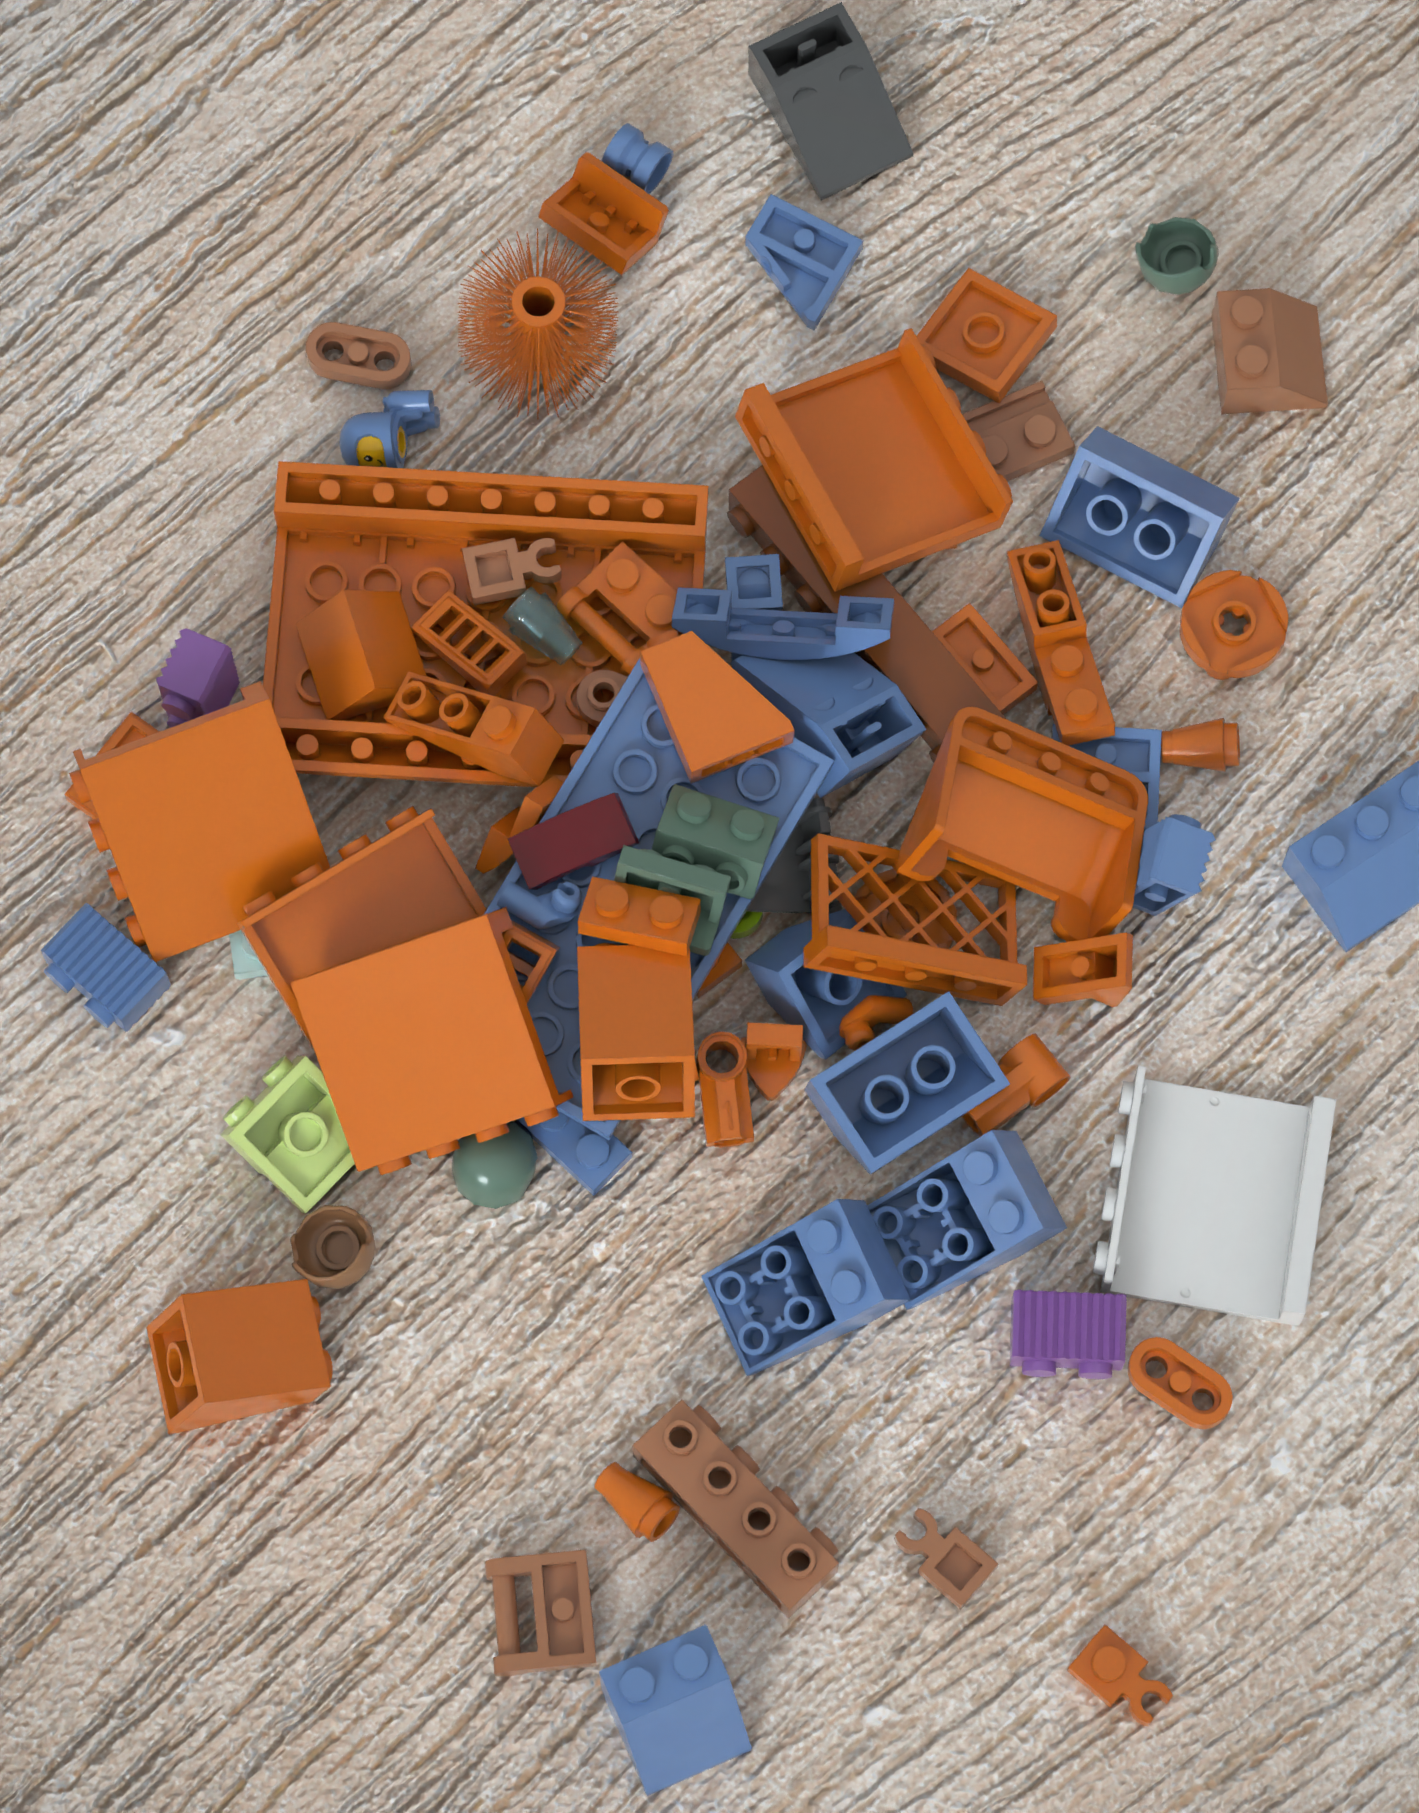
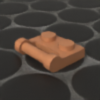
[485,1549,597,1677]

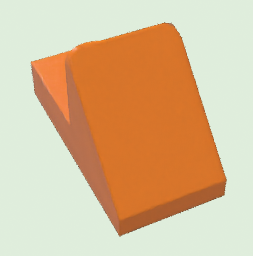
[1033,932,1133,1007]

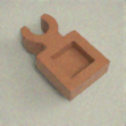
[462,538,562,606]
[894,1508,999,1610]

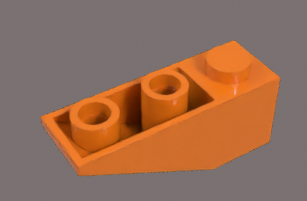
[383,671,564,786]

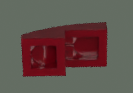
[508,793,639,890]

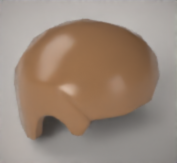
[290,1205,376,1289]

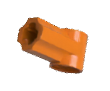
[696,1031,754,1148]
[961,1033,1071,1137]

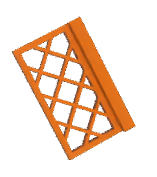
[803,833,1027,1006]

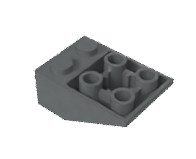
[748,2,913,200]

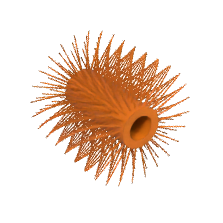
[458,228,619,420]

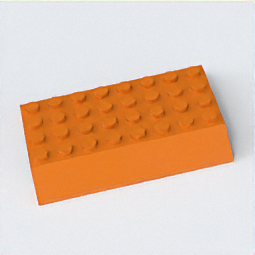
[263,461,709,787]

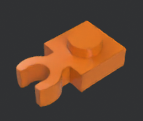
[1067,1625,1173,1727]

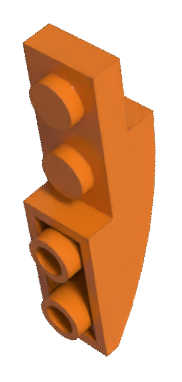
[1007,540,1115,746]

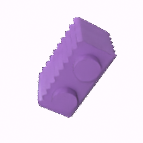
[156,628,240,728]
[1010,1289,1127,1379]

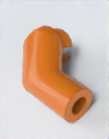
[839,995,913,1051]

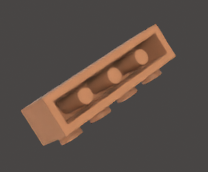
[632,1399,839,1619]

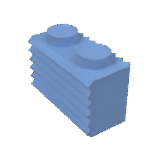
[1133,814,1216,916]
[41,903,171,1032]

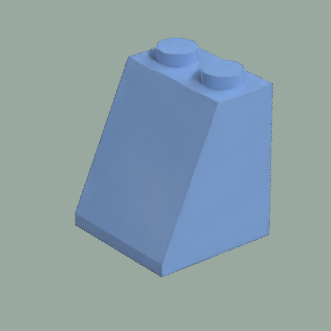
[599,1625,752,1796]

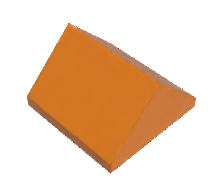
[296,590,427,721]

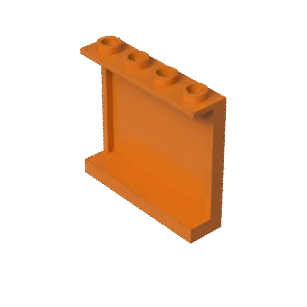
[735,328,1013,592]
[69,681,330,962]
[237,806,487,1054]
[291,907,573,1175]

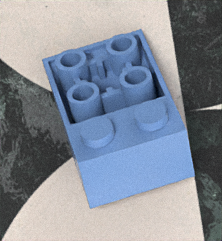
[731,653,927,798]
[867,1130,1067,1310]
[701,1199,911,1376]

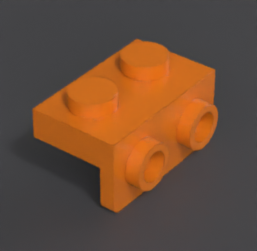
[538,152,669,275]

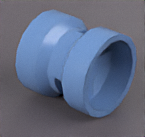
[602,123,673,194]

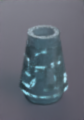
[502,586,583,666]

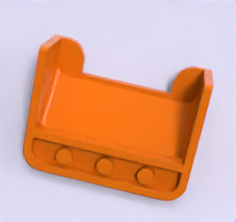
[896,707,1148,942]

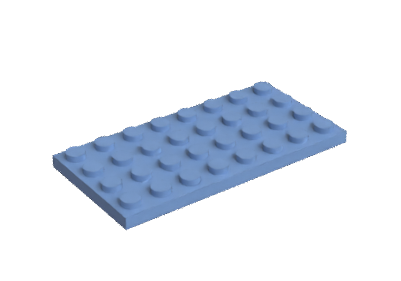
[484,658,834,1140]

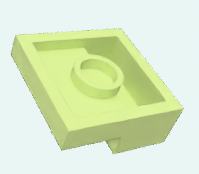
[220,1056,355,1213]

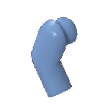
[497,881,583,929]

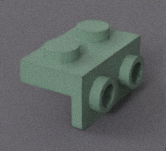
[651,784,779,899]
[614,845,732,956]

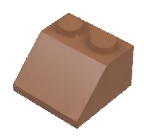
[1211,288,1328,414]

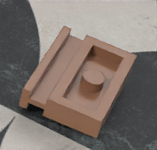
[962,381,1075,482]

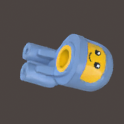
[339,390,440,468]

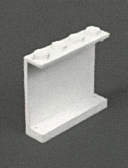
[1093,1065,1336,1326]

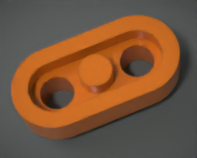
[1128,1337,1232,1429]

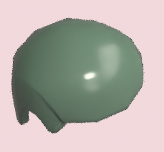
[1135,217,1219,295]
[452,1121,538,1209]

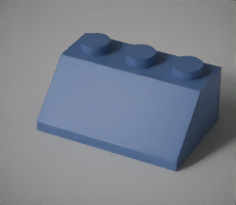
[1039,426,1240,608]
[1282,761,1419,952]
[804,991,1010,1175]

